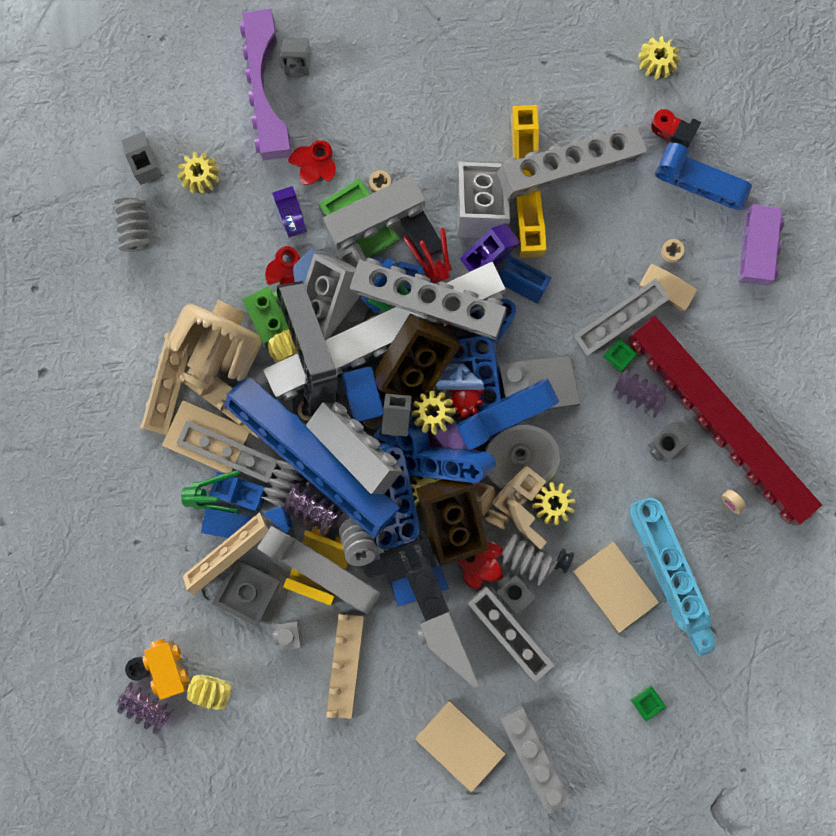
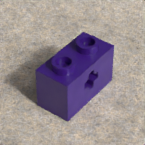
[459,223,520,272]

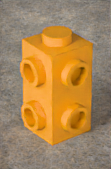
[143,638,190,700]

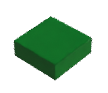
[602,338,638,373]
[630,685,666,722]

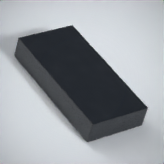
[400,209,442,260]

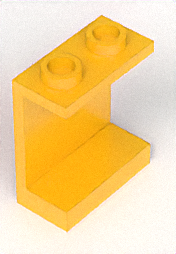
[283,527,348,606]

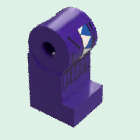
[272,186,307,238]

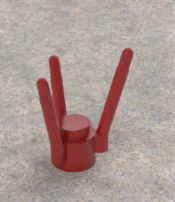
[404,227,452,284]

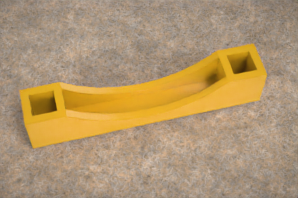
[510,105,546,258]

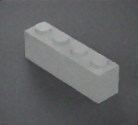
[323,174,425,250]
[306,402,402,494]
[466,586,554,683]
[498,704,571,814]

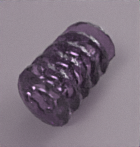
[611,369,667,418]
[284,483,341,536]
[116,681,174,735]

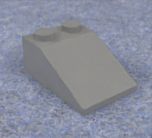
[457,162,510,238]
[304,254,360,340]
[499,356,580,411]
[417,612,479,687]

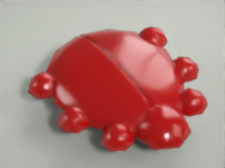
[450,390,484,419]

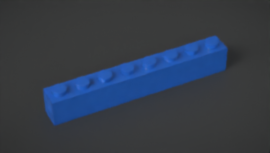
[224,376,399,538]

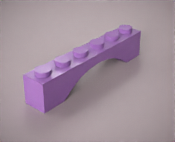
[239,9,292,160]

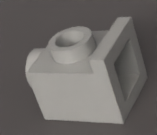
[273,620,303,651]

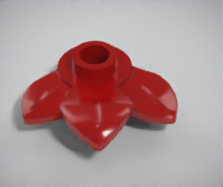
[288,140,336,185]
[265,246,301,285]
[458,542,503,590]

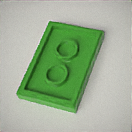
[319,178,400,259]

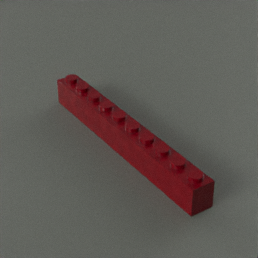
[629,315,822,525]

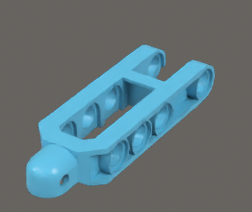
[629,498,716,657]

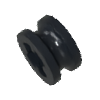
[554,548,574,574]
[125,657,150,681]

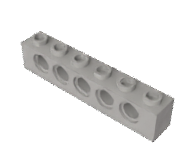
[497,125,647,200]
[349,258,506,340]

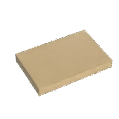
[162,401,250,473]
[572,542,659,633]
[415,700,506,792]

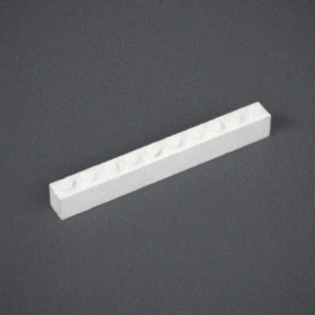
[264,262,506,401]

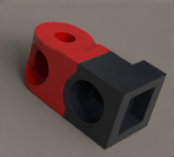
[651,109,701,148]

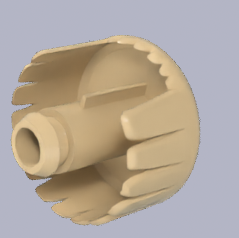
[166,300,262,389]

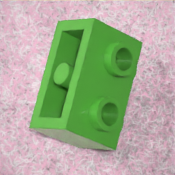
[242,286,289,347]

